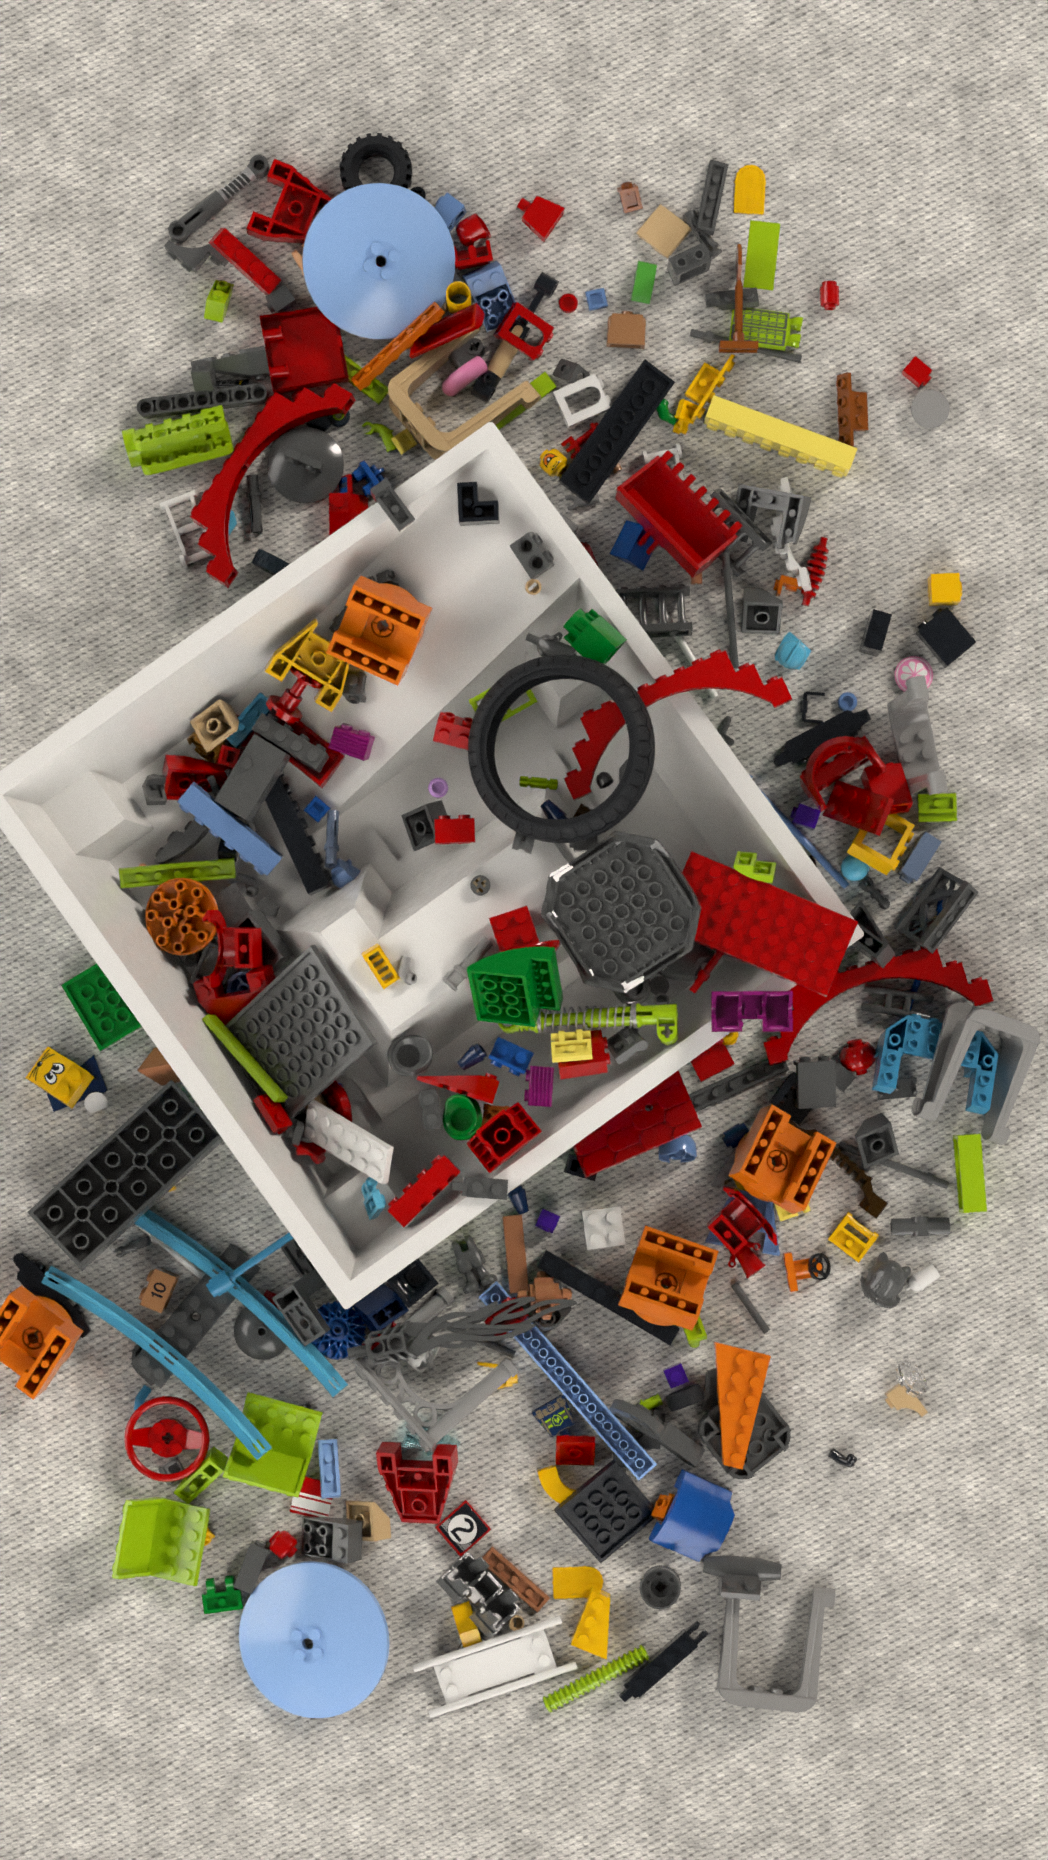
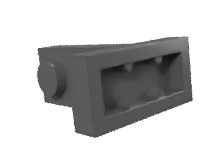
[370,478,415,532]

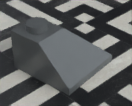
[742,588,783,634]
[401,800,447,851]
[855,1113,899,1169]

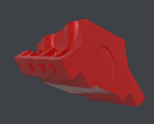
[466,1102,542,1174]

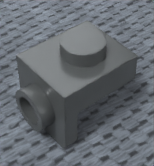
[342,672,367,704]
[142,774,167,805]

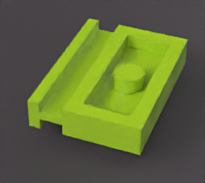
[917,793,957,823]

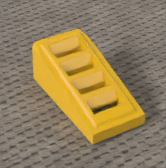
[361,943,400,989]

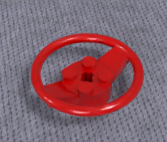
[124,1396,210,1482]

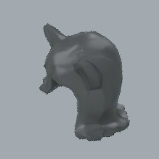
[860,1252,911,1308]

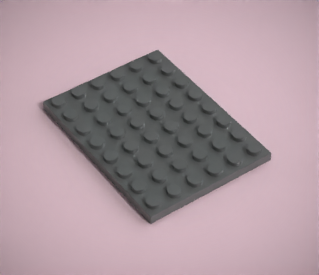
[225,945,377,1120]

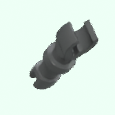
[859,877,890,910]
[114,1236,152,1257]

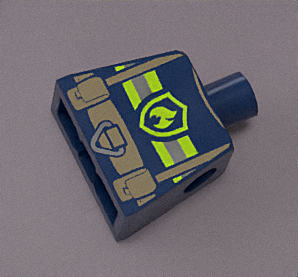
[532,1393,575,1437]

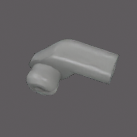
[398,956,417,985]

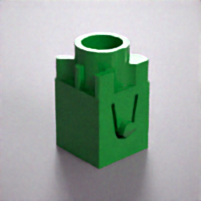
[563,608,627,664]

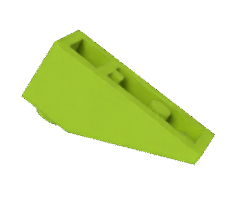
[174,1446,228,1503]

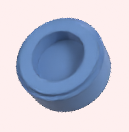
[838,692,857,711]

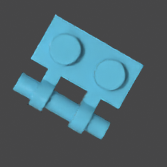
[361,1177,386,1220]

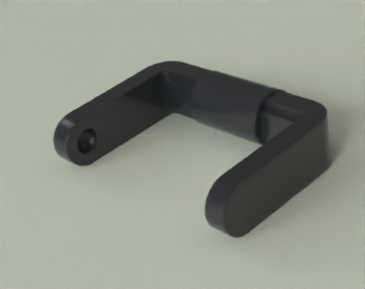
[800,691,825,723]

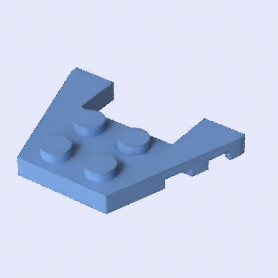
[705,1189,780,1256]

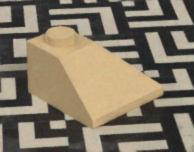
[190,699,239,752]
[346,1500,391,1541]

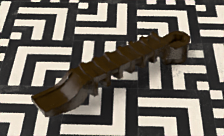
[788,1119,888,1219]

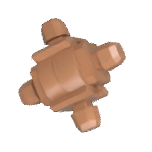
[517,1271,572,1320]

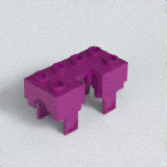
[711,991,793,1032]

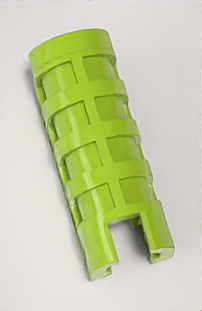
[122,405,234,475]

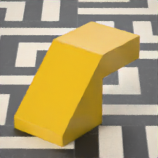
[451,1601,482,1648]

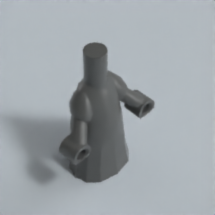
[526,632,577,657]

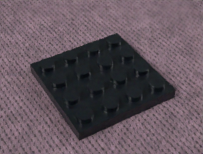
[554,1459,655,1563]

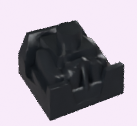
[387,1259,439,1308]

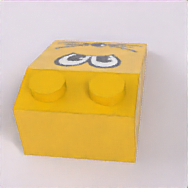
[26,1046,94,1109]

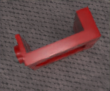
[493,302,554,361]

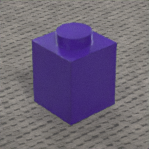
[790,803,821,830]
[663,1362,689,1389]

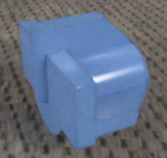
[331,858,361,888]

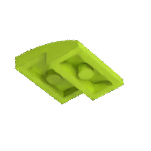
[733,851,777,883]

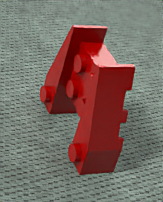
[246,159,331,243]

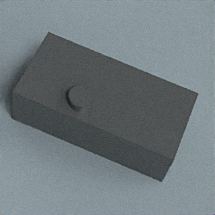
[214,734,291,822]

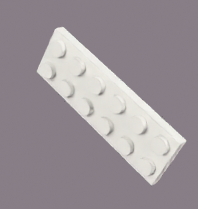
[304,1100,394,1184]

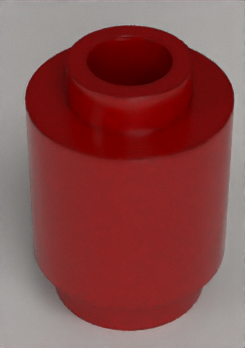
[820,281,839,310]

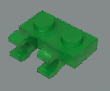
[202,1575,243,1614]

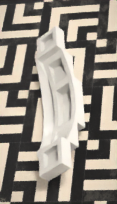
[771,477,812,592]

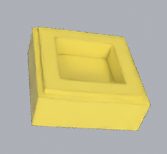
[391,428,417,455]

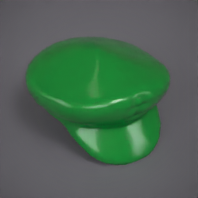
[443,1094,482,1141]

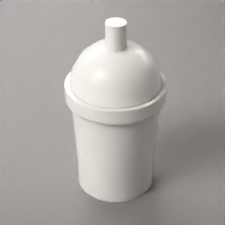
[905,1264,940,1291]

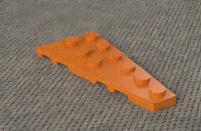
[714,1342,771,1470]

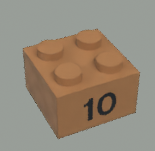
[139,1267,180,1313]

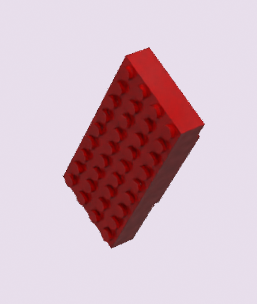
[682,851,858,997]

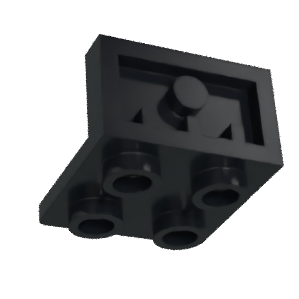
[769,1071,812,1125]

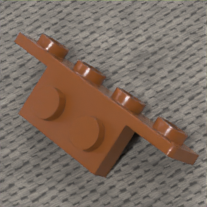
[836,372,869,447]

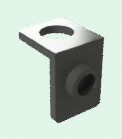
[553,359,590,383]

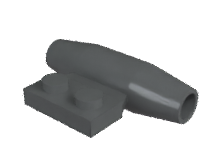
[703,1555,782,1601]

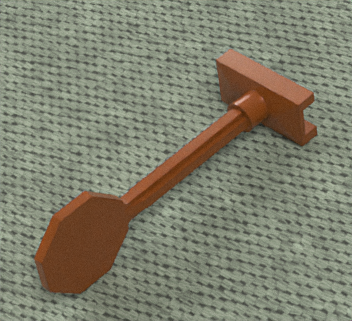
[719,244,758,353]

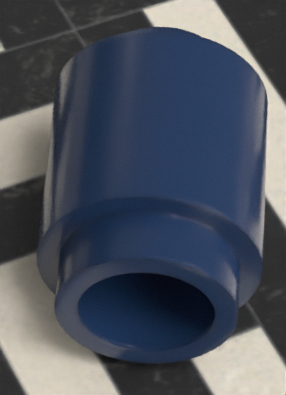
[722,1122,749,1149]

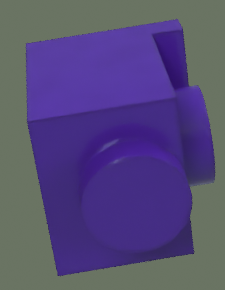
[535,1208,560,1233]

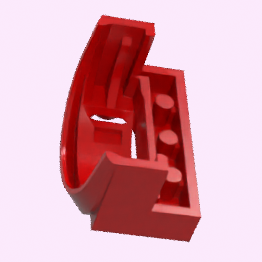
[800,735,886,812]

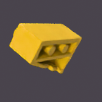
[571,1586,610,1660]

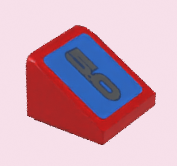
[339,474,353,494]

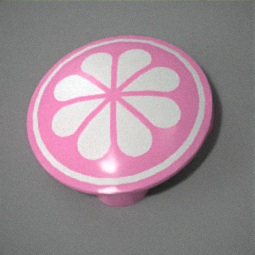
[895,656,933,692]

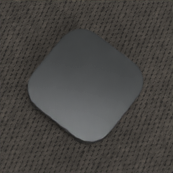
[698,1392,791,1479]

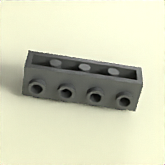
[252,713,329,773]

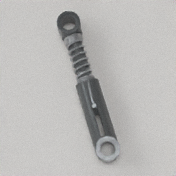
[168,155,270,243]

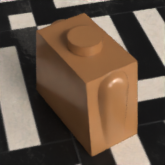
[607,311,646,349]

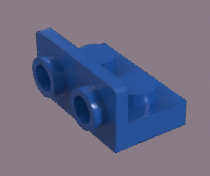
[488,1037,534,1076]

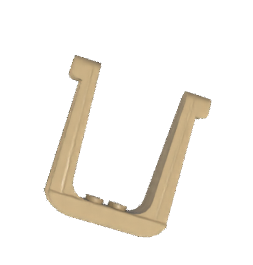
[388,327,541,460]

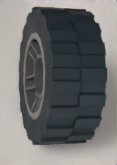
[251,549,289,575]

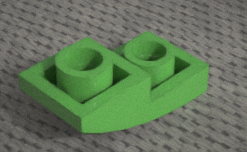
[631,261,657,304]

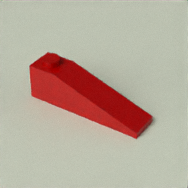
[329,493,368,536]
[162,755,233,800]
[417,1073,500,1104]

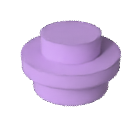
[428,778,448,798]

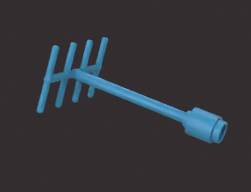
[206,1233,294,1298]

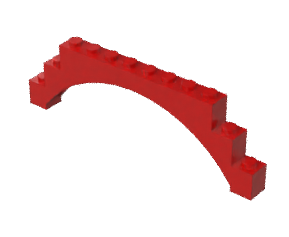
[190,383,356,588]
[564,649,792,801]
[764,946,994,1066]

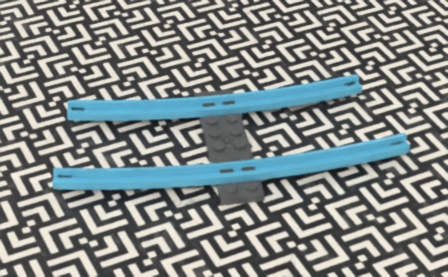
[41,1210,348,1460]

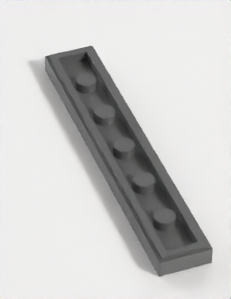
[689,1059,789,1112]

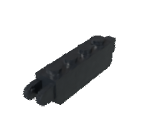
[774,709,871,767]
[13,1253,91,1338]
[619,1621,708,1702]

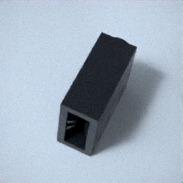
[916,607,976,668]
[859,609,892,657]

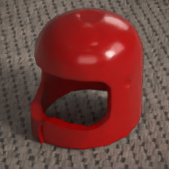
[456,213,491,247]

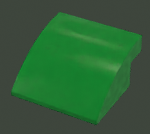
[467,947,564,1027]

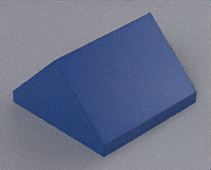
[610,520,655,571]

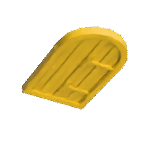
[734,165,766,215]
[552,1566,603,1599]

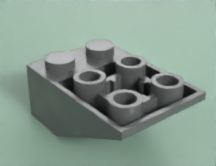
[301,1516,363,1564]

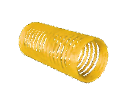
[446,281,471,314]

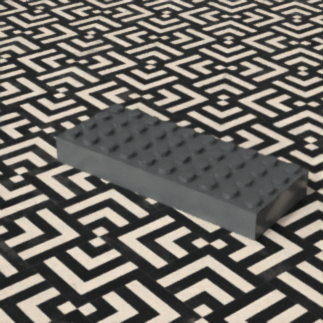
[28,1080,224,1271]

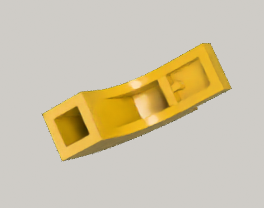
[537,1465,576,1503]

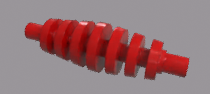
[801,537,829,607]

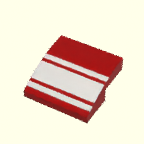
[290,1476,333,1517]

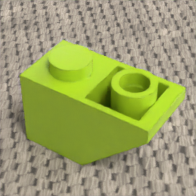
[204,280,234,323]

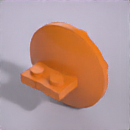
[145,878,218,955]

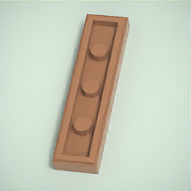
[503,1215,529,1293]
[482,1546,550,1613]

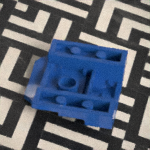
[649,1469,735,1562]

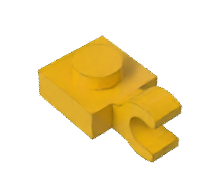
[673,399,698,435]

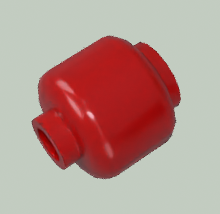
[269,1530,298,1559]

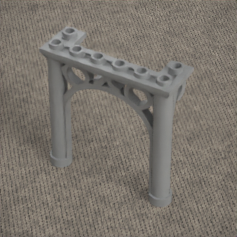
[354,1286,519,1454]

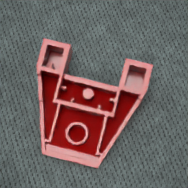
[193,964,275,1025]
[376,1442,458,1524]

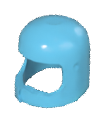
[841,855,870,881]

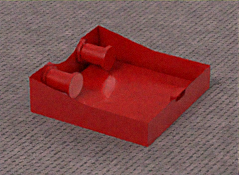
[259,307,350,394]

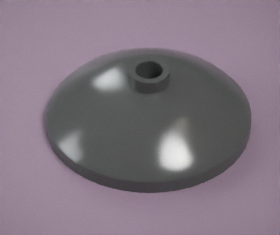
[234,1306,287,1360]

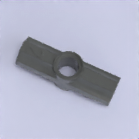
[890,1216,950,1236]

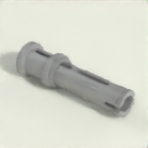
[442,937,493,992]

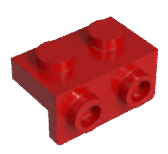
[433,712,473,750]
[253,1093,293,1135]

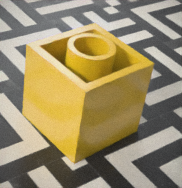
[927,573,962,606]

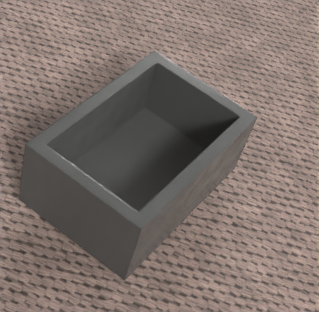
[233,909,294,973]

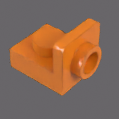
[773,575,802,596]

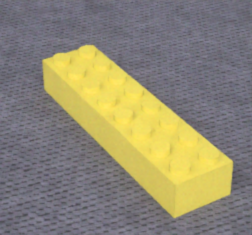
[704,395,858,478]

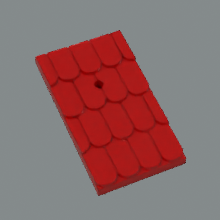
[573,1070,702,1178]

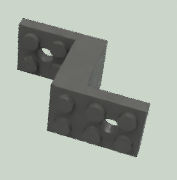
[272,1239,330,1346]

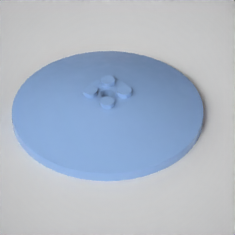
[302,183,455,339]
[239,1561,390,1718]

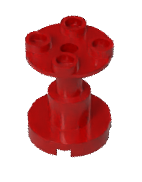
[266,666,323,724]

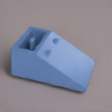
[462,261,521,332]

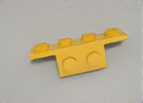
[684,354,735,423]

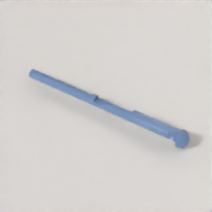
[749,774,849,889]

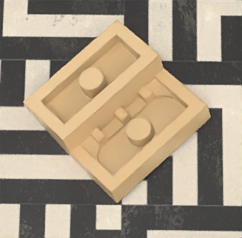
[636,204,691,259]

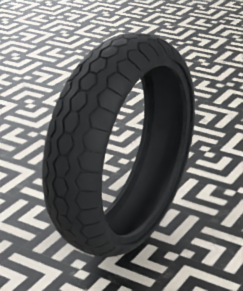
[468,654,655,843]

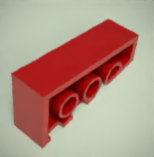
[387,1154,461,1227]

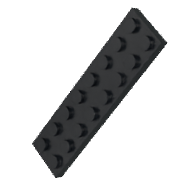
[558,359,675,504]

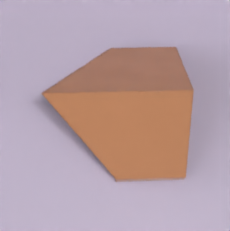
[137,1047,181,1085]

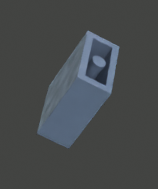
[897,831,942,884]

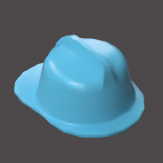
[775,632,811,670]

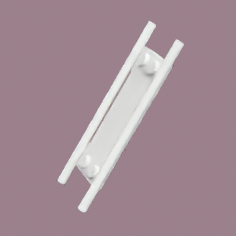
[412,1616,578,1718]

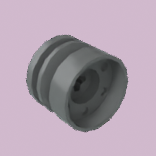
[640,1565,681,1610]

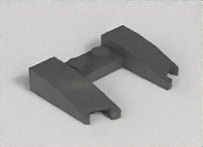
[730,484,812,549]

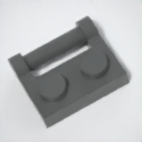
[607,1026,648,1064]

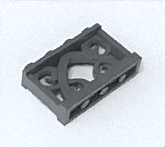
[894,867,979,954]

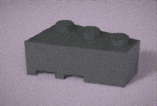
[850,901,895,968]

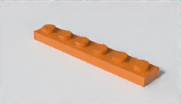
[351,301,445,391]

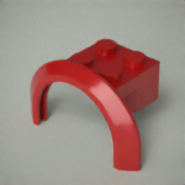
[489,906,561,952]
[202,909,262,989]
[707,1186,778,1255]

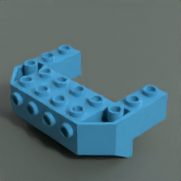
[872,1014,998,1115]

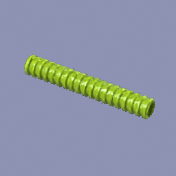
[542,1645,649,1713]

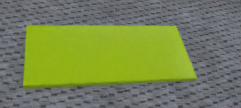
[743,220,780,290]

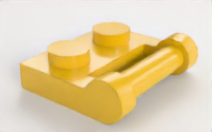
[828,1212,879,1263]

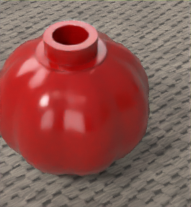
[839,1038,876,1075]

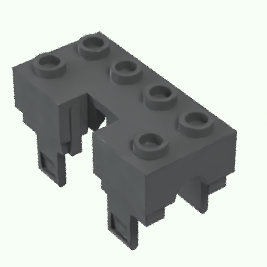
[436,1552,519,1639]

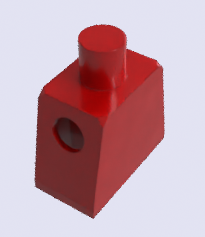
[517,196,565,242]

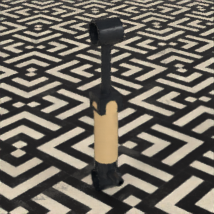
[471,272,559,403]

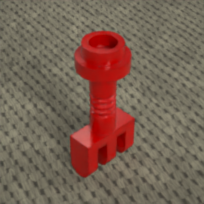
[561,422,598,459]

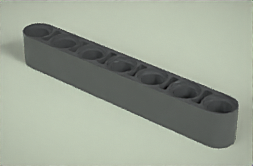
[137,384,269,419]

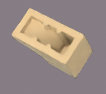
[884,1380,928,1417]

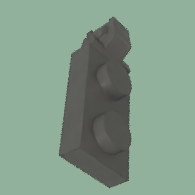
[705,288,759,310]
[452,1177,508,1200]

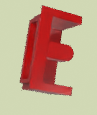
[454,240,493,270]

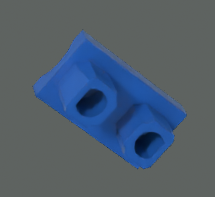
[352,460,385,497]

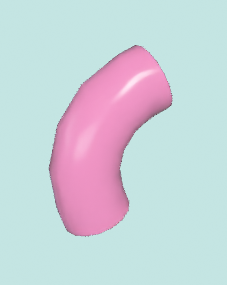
[442,356,488,396]

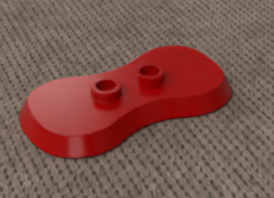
[321,1080,352,1122]

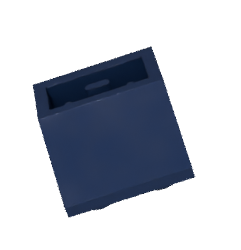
[352,1283,409,1336]

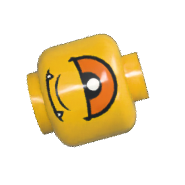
[539,449,568,477]

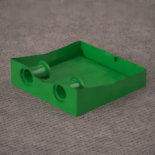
[61,963,142,1051]

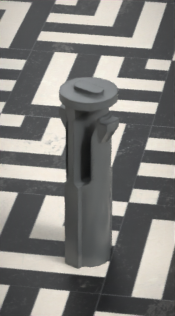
[683,209,722,260]

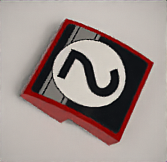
[435,1500,491,1557]

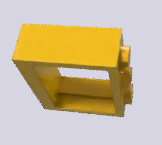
[847,814,915,876]

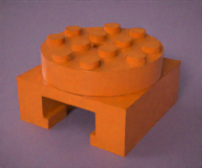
[326,575,433,686]
[728,1104,836,1214]
[618,1226,719,1331]
[0,1285,83,1400]

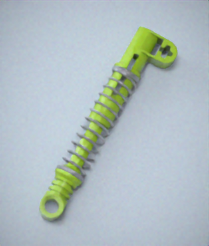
[498,1003,679,1045]

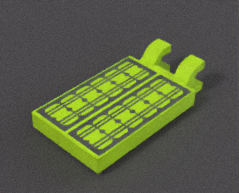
[729,308,803,351]

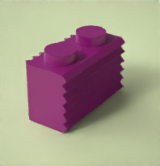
[328,723,375,761]
[524,1066,554,1107]

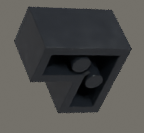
[457,482,500,526]

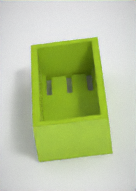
[953,1133,987,1213]

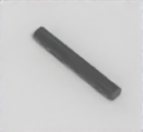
[731,1282,770,1334]

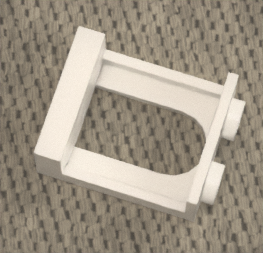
[553,374,612,430]

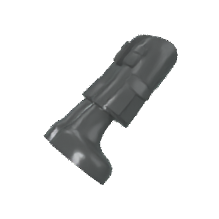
[452,1235,498,1294]

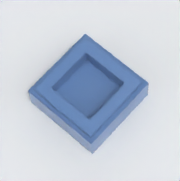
[585,288,608,311]

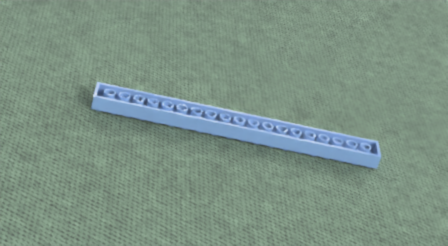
[479,1281,657,1480]

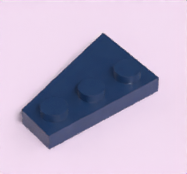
[47,1055,108,1112]

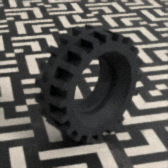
[339,133,412,191]

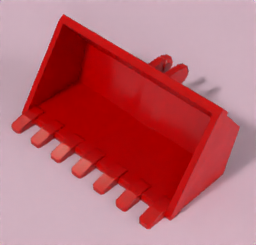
[615,450,742,578]

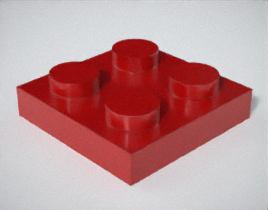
[556,1435,595,1466]

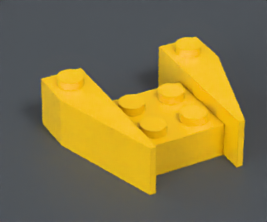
[265,619,350,712]

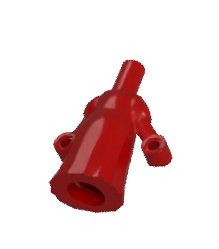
[728,1242,766,1279]

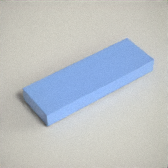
[317,1439,341,1499]

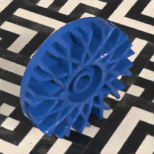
[308,1301,366,1360]

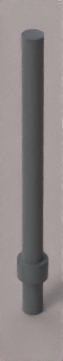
[690,329,802,363]
[721,553,739,668]
[838,1141,949,1189]

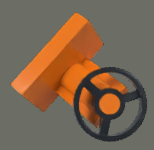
[783,1252,831,1292]

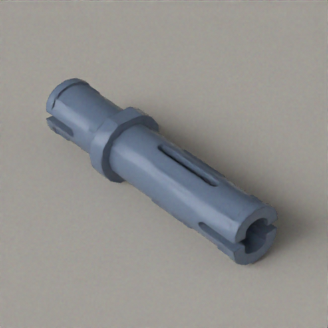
[324,810,339,868]

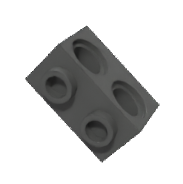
[510,532,555,579]

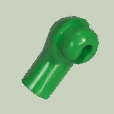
[656,399,677,426]

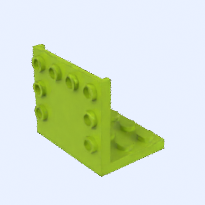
[223,1392,323,1498]
[112,1497,210,1586]

